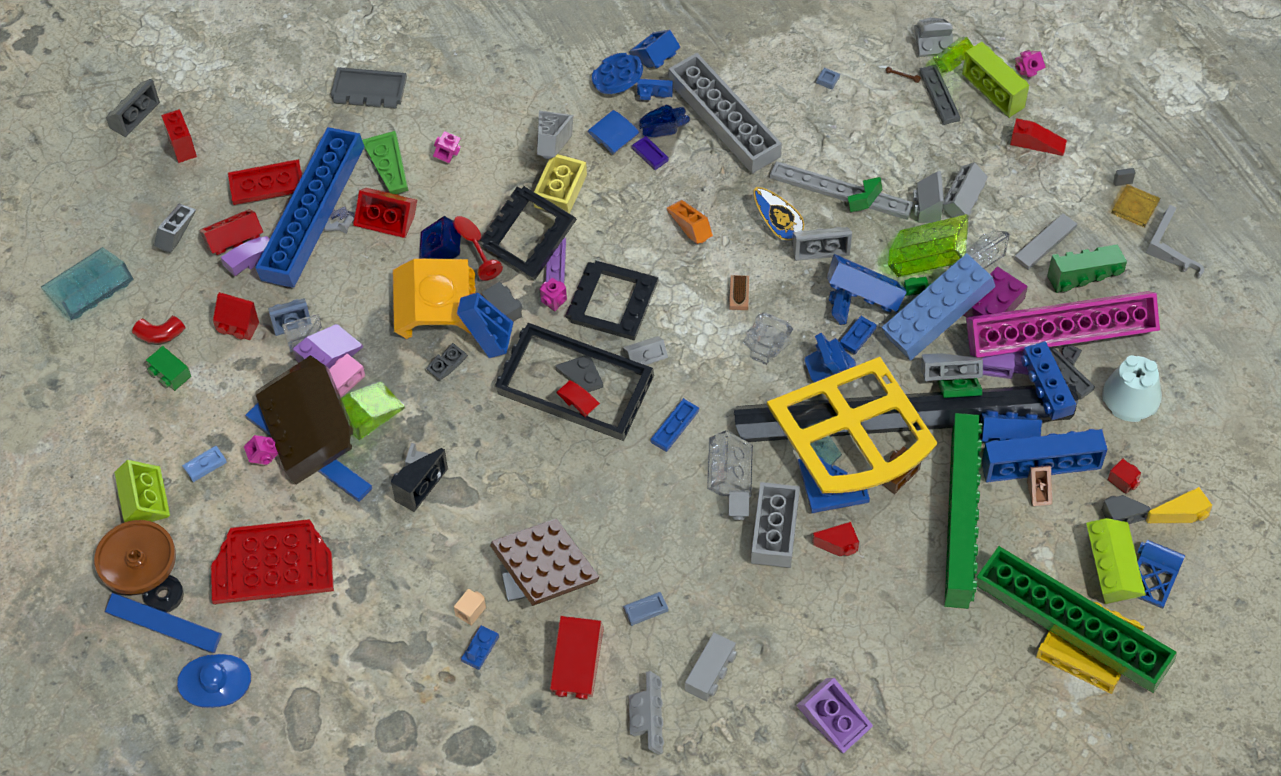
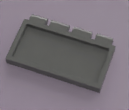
[331,67,407,108]

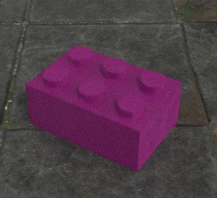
[963,266,1028,318]

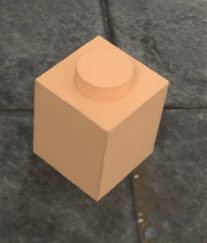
[454,589,486,626]

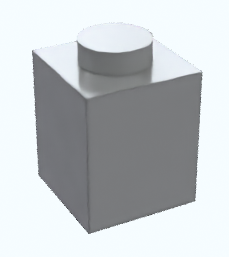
[729,490,749,520]

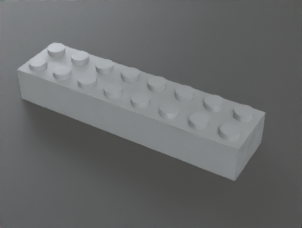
[668,53,782,174]

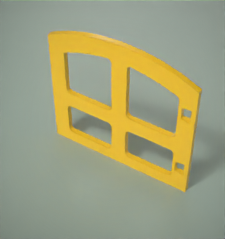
[767,357,937,493]

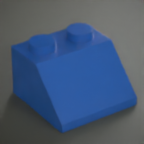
[628,30,680,68]

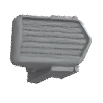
[914,17,954,57]

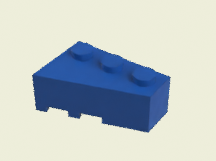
[457,292,514,358]
[980,410,1042,442]

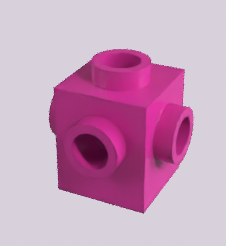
[1015,50,1046,77]
[433,131,461,164]
[540,277,567,312]
[244,435,278,465]

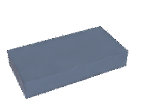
[623,592,669,626]

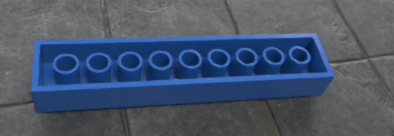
[255,127,364,288]

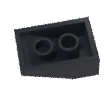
[391,448,448,512]

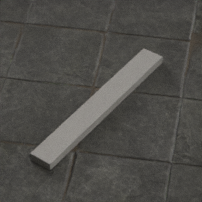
[770,161,914,220]

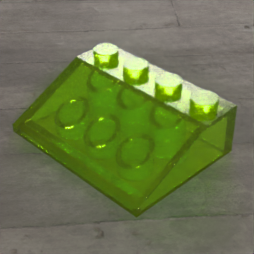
[888,214,969,277]

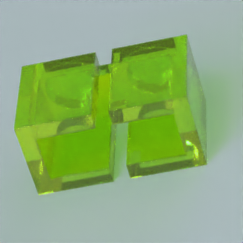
[933,37,973,73]

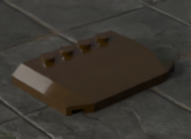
[255,355,354,485]

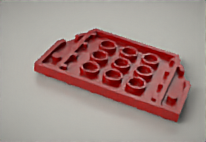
[211,519,334,604]

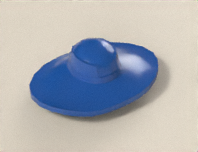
[177,654,251,708]

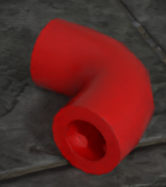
[132,315,186,344]

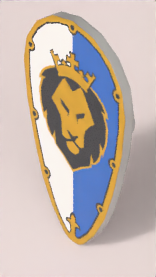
[753,187,804,241]

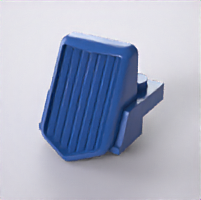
[804,332,856,383]

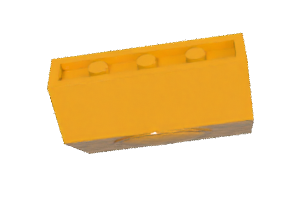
[393,259,476,339]

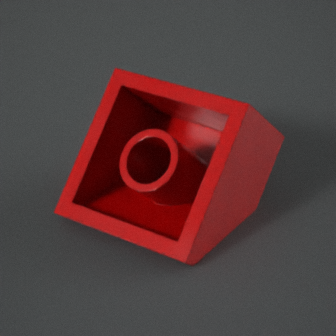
[213,292,259,340]

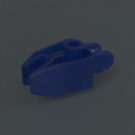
[639,104,690,137]

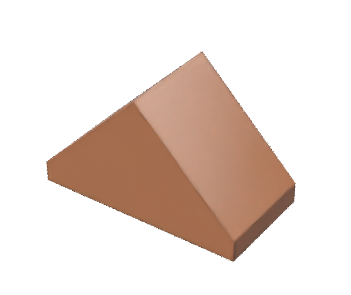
[1027,465,1052,506]

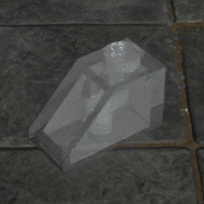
[282,314,322,353]

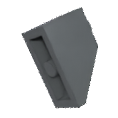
[1101,495,1151,524]

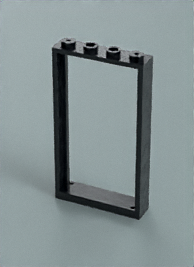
[495,323,654,441]

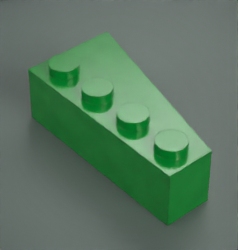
[1047,244,1127,293]

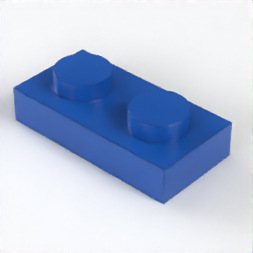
[840,316,877,354]

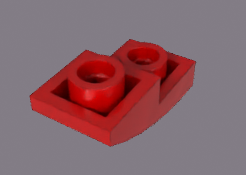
[556,380,600,417]

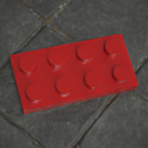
[228,159,302,205]

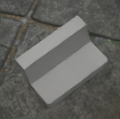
[623,336,668,365]

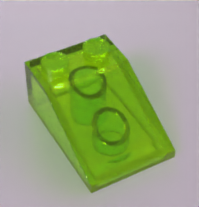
[341,382,405,440]

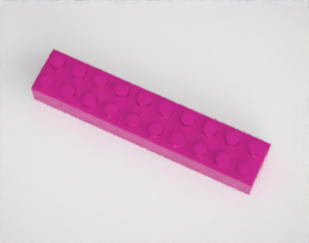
[966,291,1160,358]

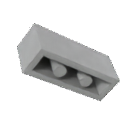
[943,162,988,220]
[685,633,737,702]

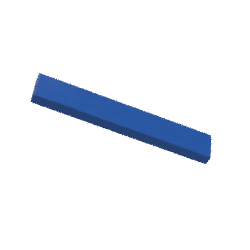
[105,593,222,653]

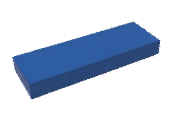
[651,398,699,452]

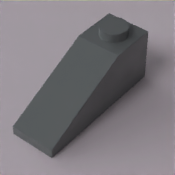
[154,203,196,252]

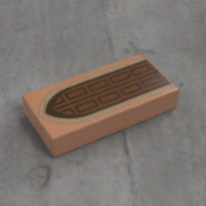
[729,275,749,310]

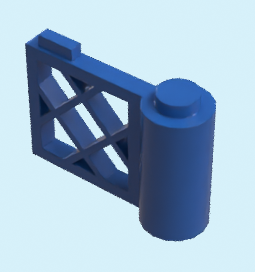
[1137,540,1185,609]

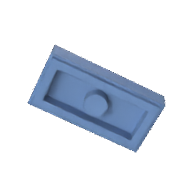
[182,446,227,482]

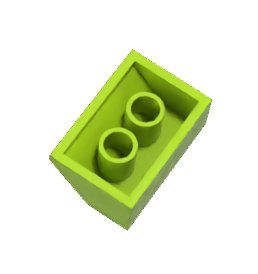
[114,460,170,522]

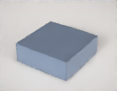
[816,68,840,90]

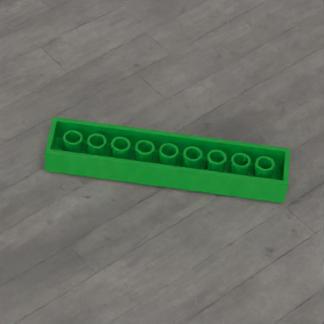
[944,413,982,609]
[977,546,1177,693]

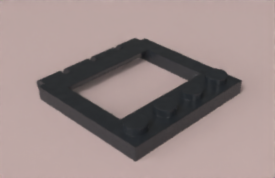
[480,186,577,280]
[565,260,659,341]

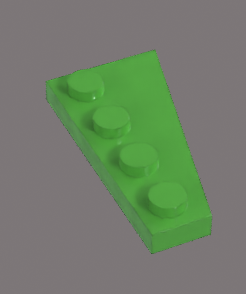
[362,131,409,194]

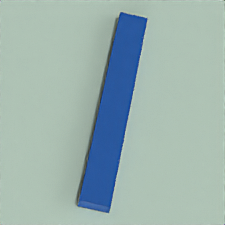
[245,403,372,502]

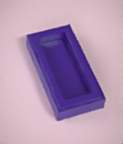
[632,136,669,170]

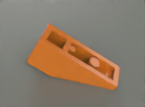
[667,200,713,244]

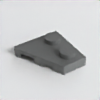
[555,355,603,393]

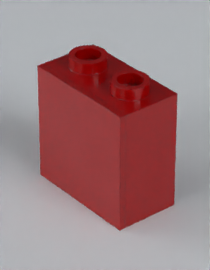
[161,109,197,163]

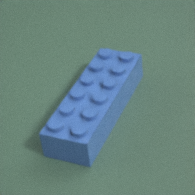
[882,253,995,361]

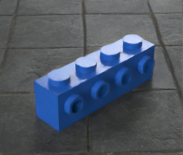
[1021,341,1076,420]

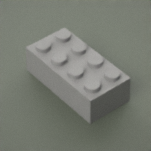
[751,482,800,568]

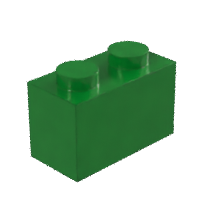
[146,346,192,391]

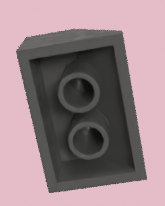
[106,79,160,138]

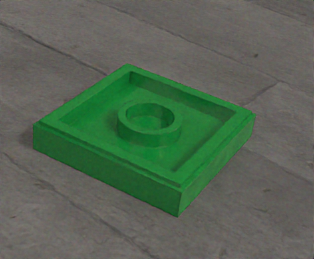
[937,378,982,398]

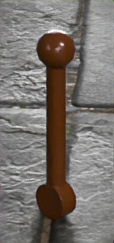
[885,67,921,83]

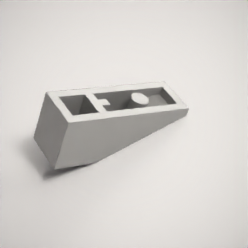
[922,353,983,381]

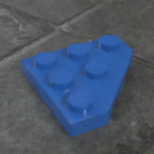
[798,456,870,513]

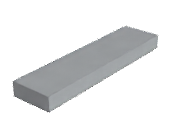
[1014,213,1077,270]

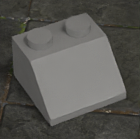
[913,171,944,223]

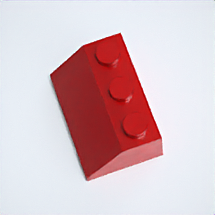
[353,187,417,238]
[199,209,263,255]

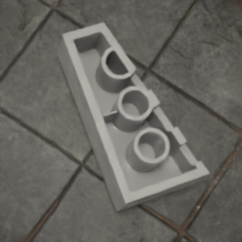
[537,110,574,159]

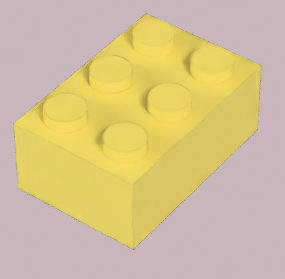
[534,154,587,214]

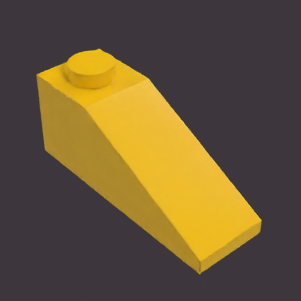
[1146,487,1213,523]

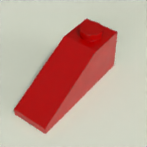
[1010,118,1067,156]

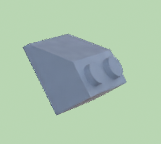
[268,298,312,336]

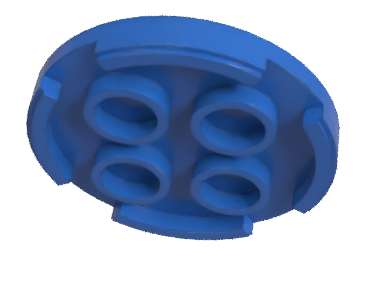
[592,53,643,94]

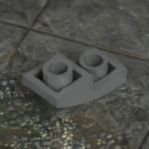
[426,343,468,380]

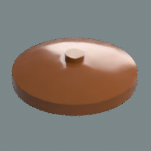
[94,520,176,594]

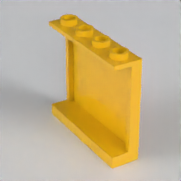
[1036,602,1145,694]

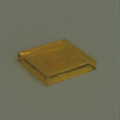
[1111,184,1161,228]

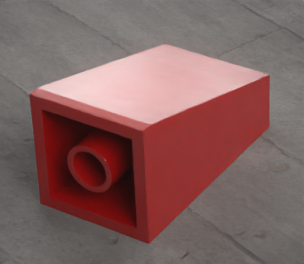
[550,616,604,700]

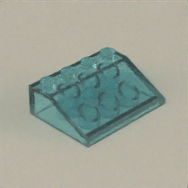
[41,247,134,320]

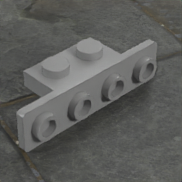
[629,671,664,755]

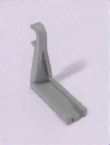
[1146,205,1204,279]

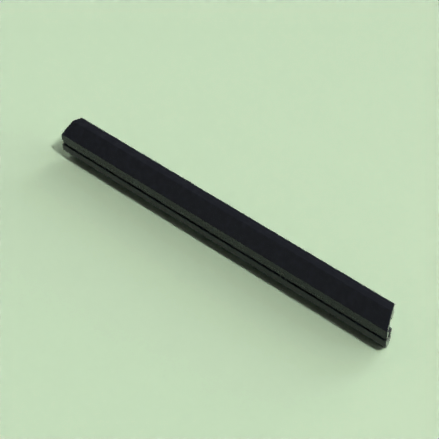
[734,383,1078,443]

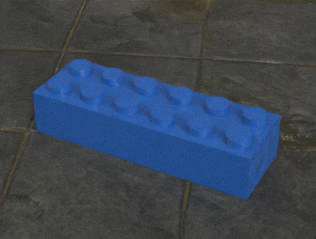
[981,429,1108,483]

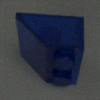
[419,216,461,259]

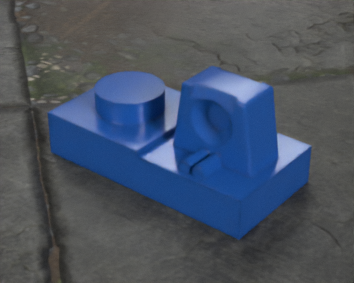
[637,79,673,100]
[829,288,852,325]
[461,625,499,670]

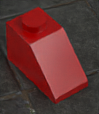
[812,522,859,557]

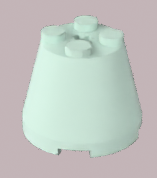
[1102,355,1162,422]

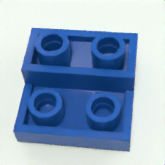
[588,110,639,155]

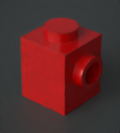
[1107,458,1142,494]

